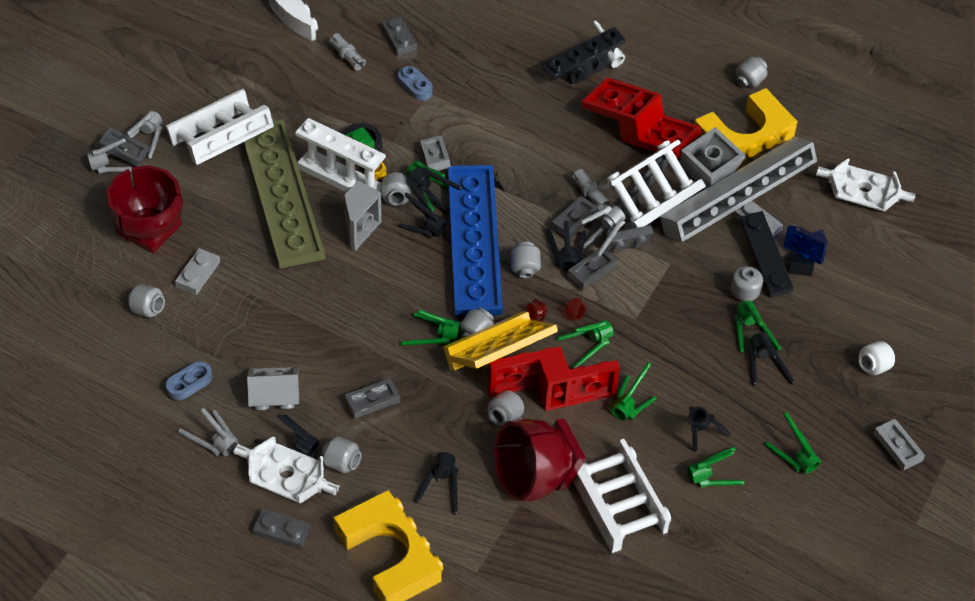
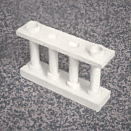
[166,89,274,165]
[295,118,385,196]
[601,139,706,230]
[573,439,671,553]

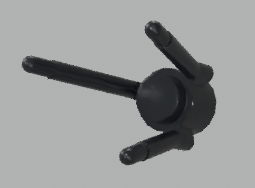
[407,167,462,213]
[399,193,447,238]
[546,220,587,271]
[747,332,795,386]
[688,406,731,452]
[255,414,320,457]
[415,452,458,515]

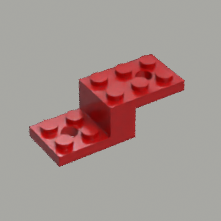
[581,77,702,159]
[487,346,620,411]

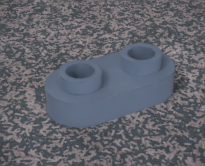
[398,66,433,101]
[166,362,212,400]

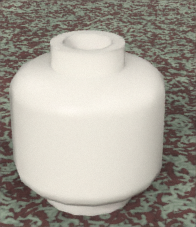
[858,341,895,376]

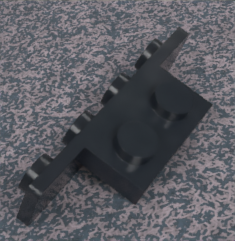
[542,27,625,85]

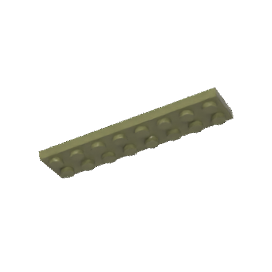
[243,119,325,269]

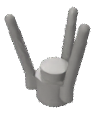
[127,111,163,159]
[87,138,132,174]
[580,205,626,256]
[178,408,239,456]

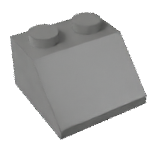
[680,127,745,189]
[344,180,381,252]
[247,366,299,410]

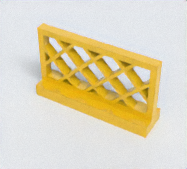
[443,311,558,371]

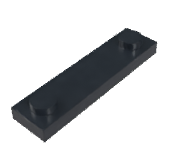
[741,210,793,298]

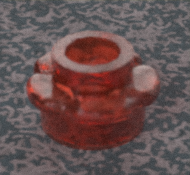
[565,297,587,320]
[526,299,548,322]

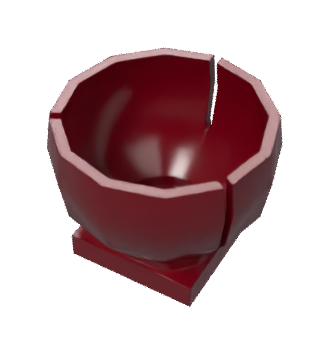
[106,165,183,254]
[493,418,587,501]

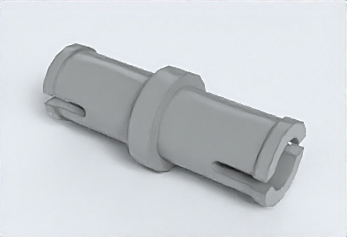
[329,33,366,71]
[572,169,609,211]

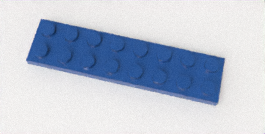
[448,165,503,316]

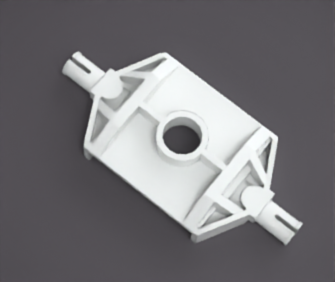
[816,159,916,211]
[234,437,339,503]

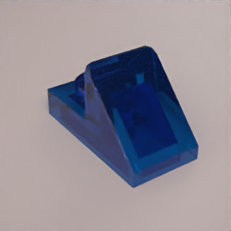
[783,224,828,264]

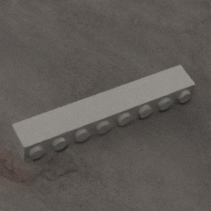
[660,137,817,242]

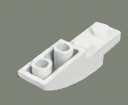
[269,0,318,41]

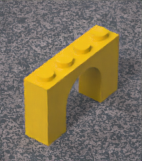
[694,88,797,159]
[334,490,443,601]

